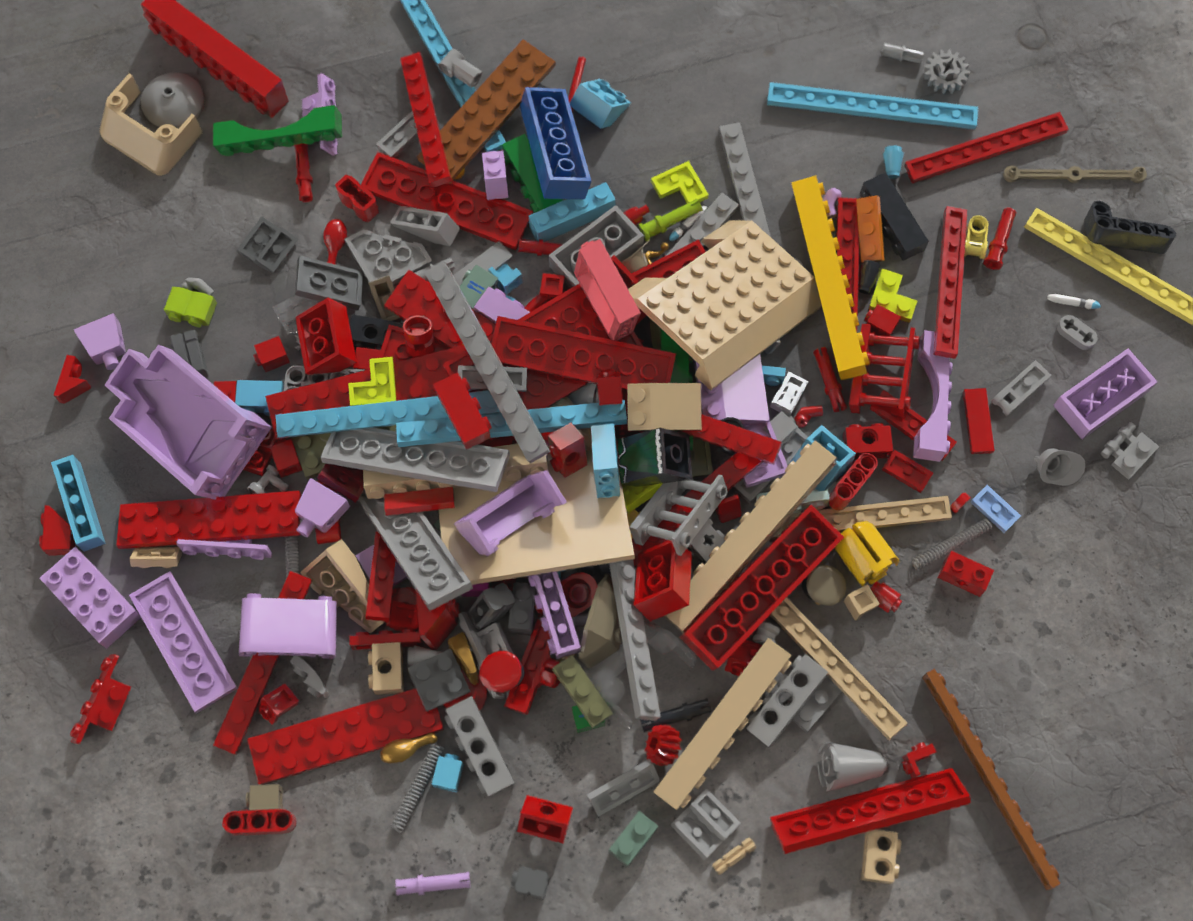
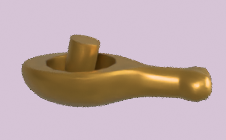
[380,732,438,763]

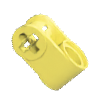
[964,215,989,260]

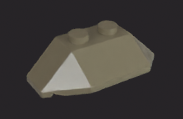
[578,574,622,668]

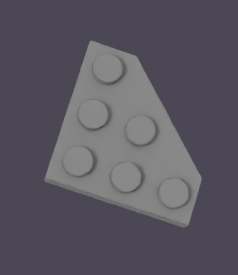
[345,229,433,285]

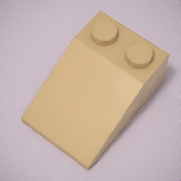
[627,383,702,431]

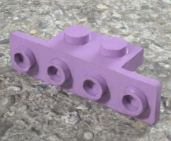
[302,73,337,155]
[177,539,272,560]

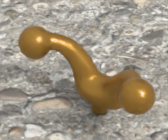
[644,242,669,265]

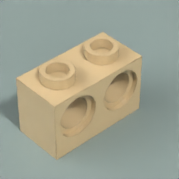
[861,830,901,884]

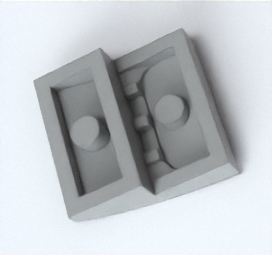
[670,789,741,860]

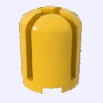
[835,521,900,587]

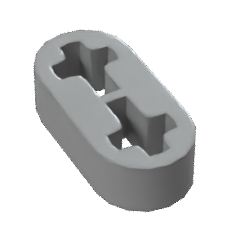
[1057,315,1097,350]

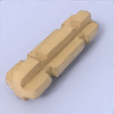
[713,838,756,875]

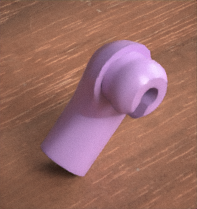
[823,188,842,219]

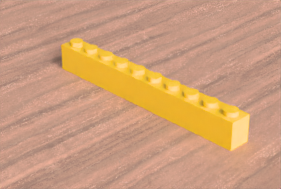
[791,175,870,380]

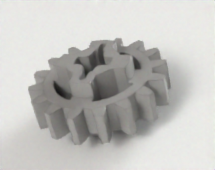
[923,50,970,94]

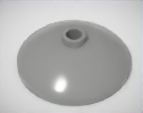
[141,72,204,129]

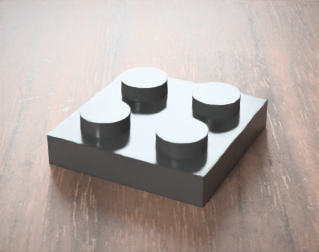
[407,649,470,712]

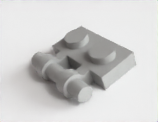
[1101,422,1159,480]

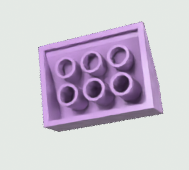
[693,354,770,425]

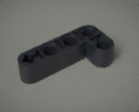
[1084,201,1176,254]

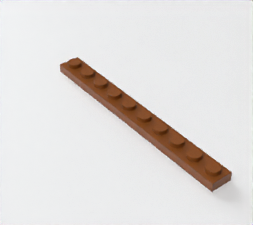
[922,668,1061,890]

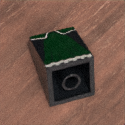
[618,427,692,487]

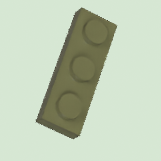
[552,655,613,728]

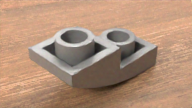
[290,656,329,699]

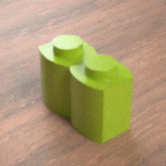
[164,286,217,327]

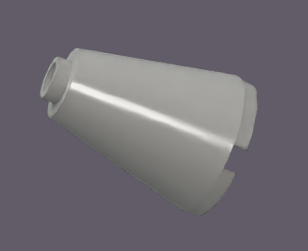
[817,742,887,791]

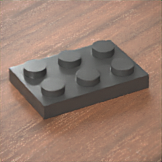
[294,256,363,310]

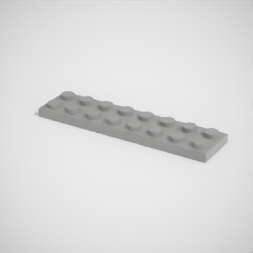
[321,428,510,492]
[358,489,473,611]

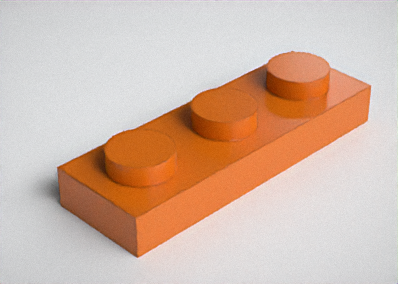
[856,196,884,263]

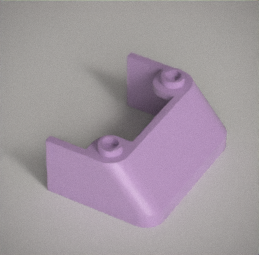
[454,470,566,556]

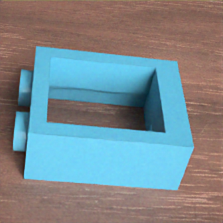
[591,424,620,498]

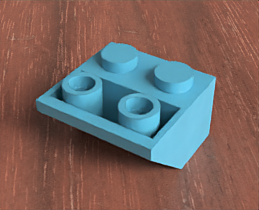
[570,79,631,129]
[789,425,856,491]

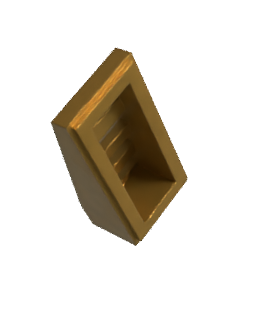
[448,632,478,685]

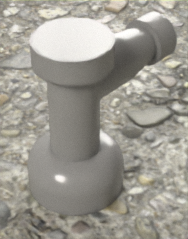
[247,465,289,494]

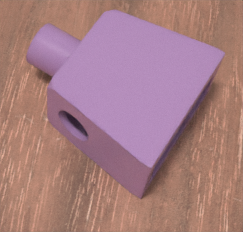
[74,313,126,370]
[295,478,350,538]

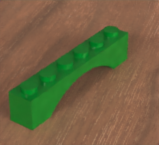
[213,105,342,156]

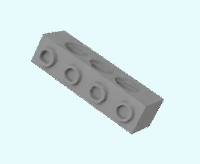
[746,654,829,747]
[445,696,515,797]

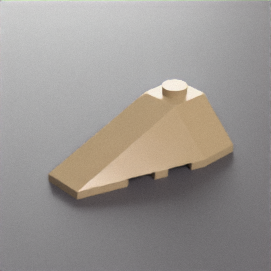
[300,539,385,633]

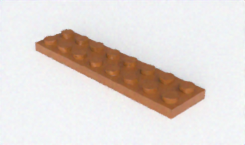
[417,39,556,183]

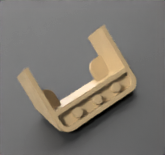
[100,74,202,175]

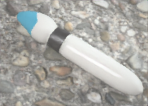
[669,206,707,241]
[1047,294,1101,309]

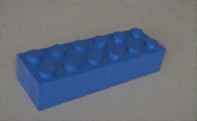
[520,87,591,199]

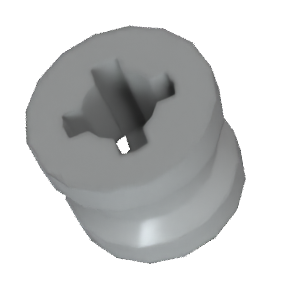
[752,622,780,645]

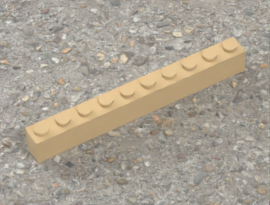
[664,441,837,633]

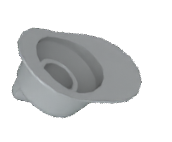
[1034,448,1086,486]

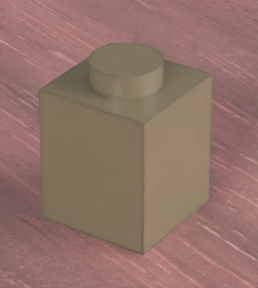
[246,784,283,810]

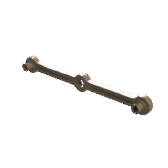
[1003,166,1147,183]

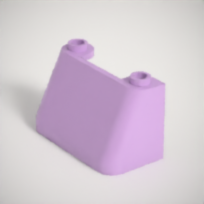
[239,594,337,659]

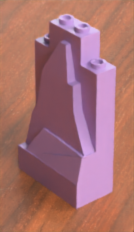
[104,345,272,499]

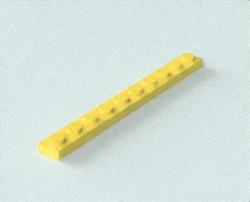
[1024,208,1193,325]

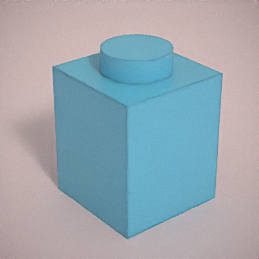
[432,754,464,793]

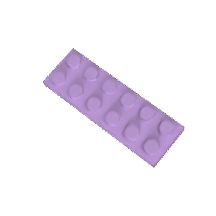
[129,571,238,713]

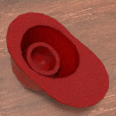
[561,572,598,618]

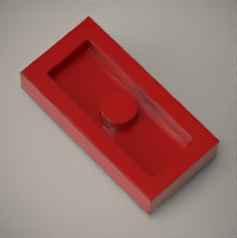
[882,450,933,493]

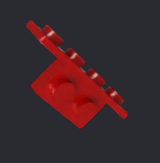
[70,654,131,744]

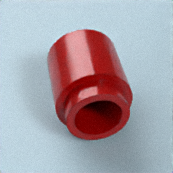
[870,581,903,613]

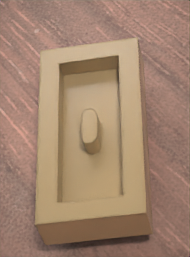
[130,547,182,568]

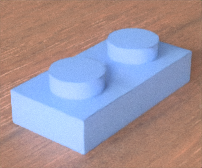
[970,485,1021,533]

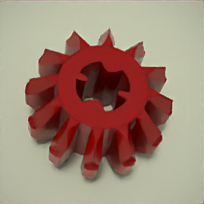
[644,725,682,766]

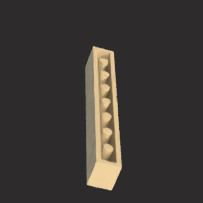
[363,440,549,499]
[654,638,791,810]

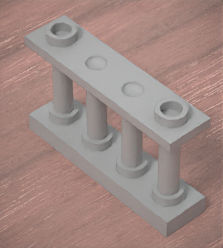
[629,475,728,555]

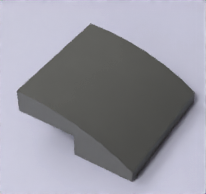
[237,217,298,273]

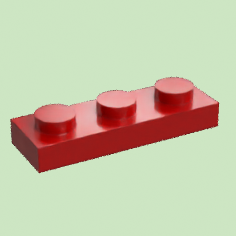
[349,629,422,650]

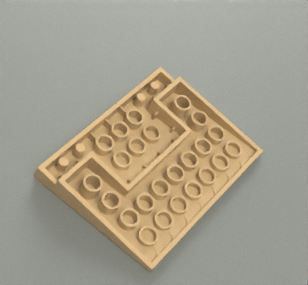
[439,448,635,584]

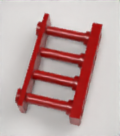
[849,324,920,418]

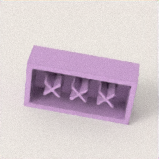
[1053,348,1157,439]
[40,547,141,649]

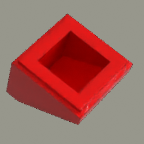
[715,495,742,523]

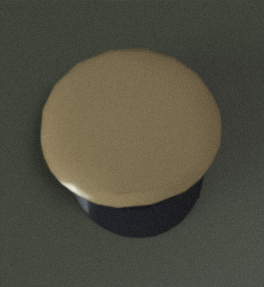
[802,565,847,606]

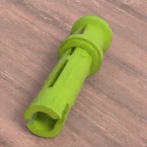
[638,198,703,242]

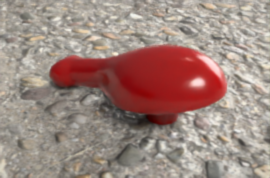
[323,219,347,265]

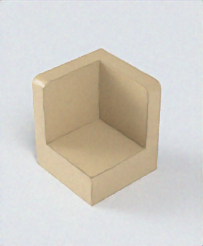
[844,584,879,621]

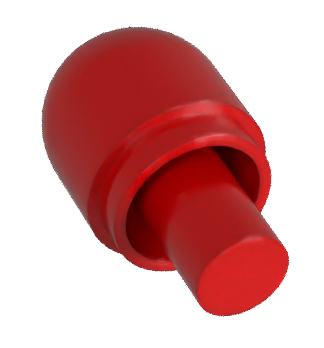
[624,205,650,225]

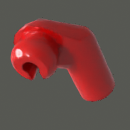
[794,405,823,428]

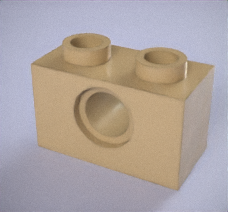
[368,642,404,695]

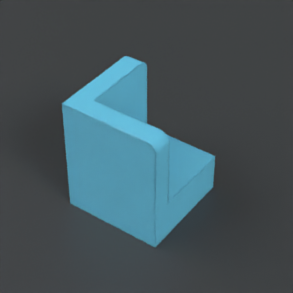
[488,264,523,295]

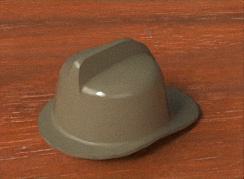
[621,240,650,273]

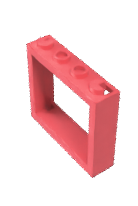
[574,239,641,341]

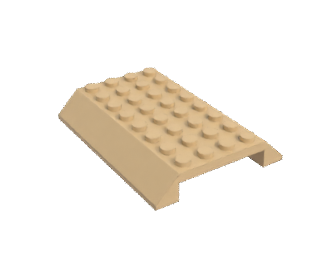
[628,220,822,391]

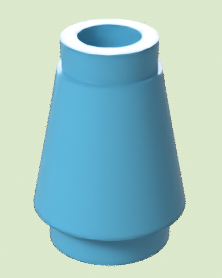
[883,146,904,179]

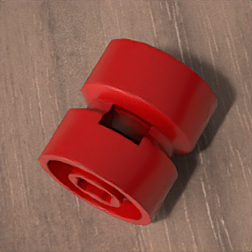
[403,315,435,358]

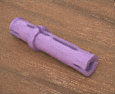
[396,872,470,896]

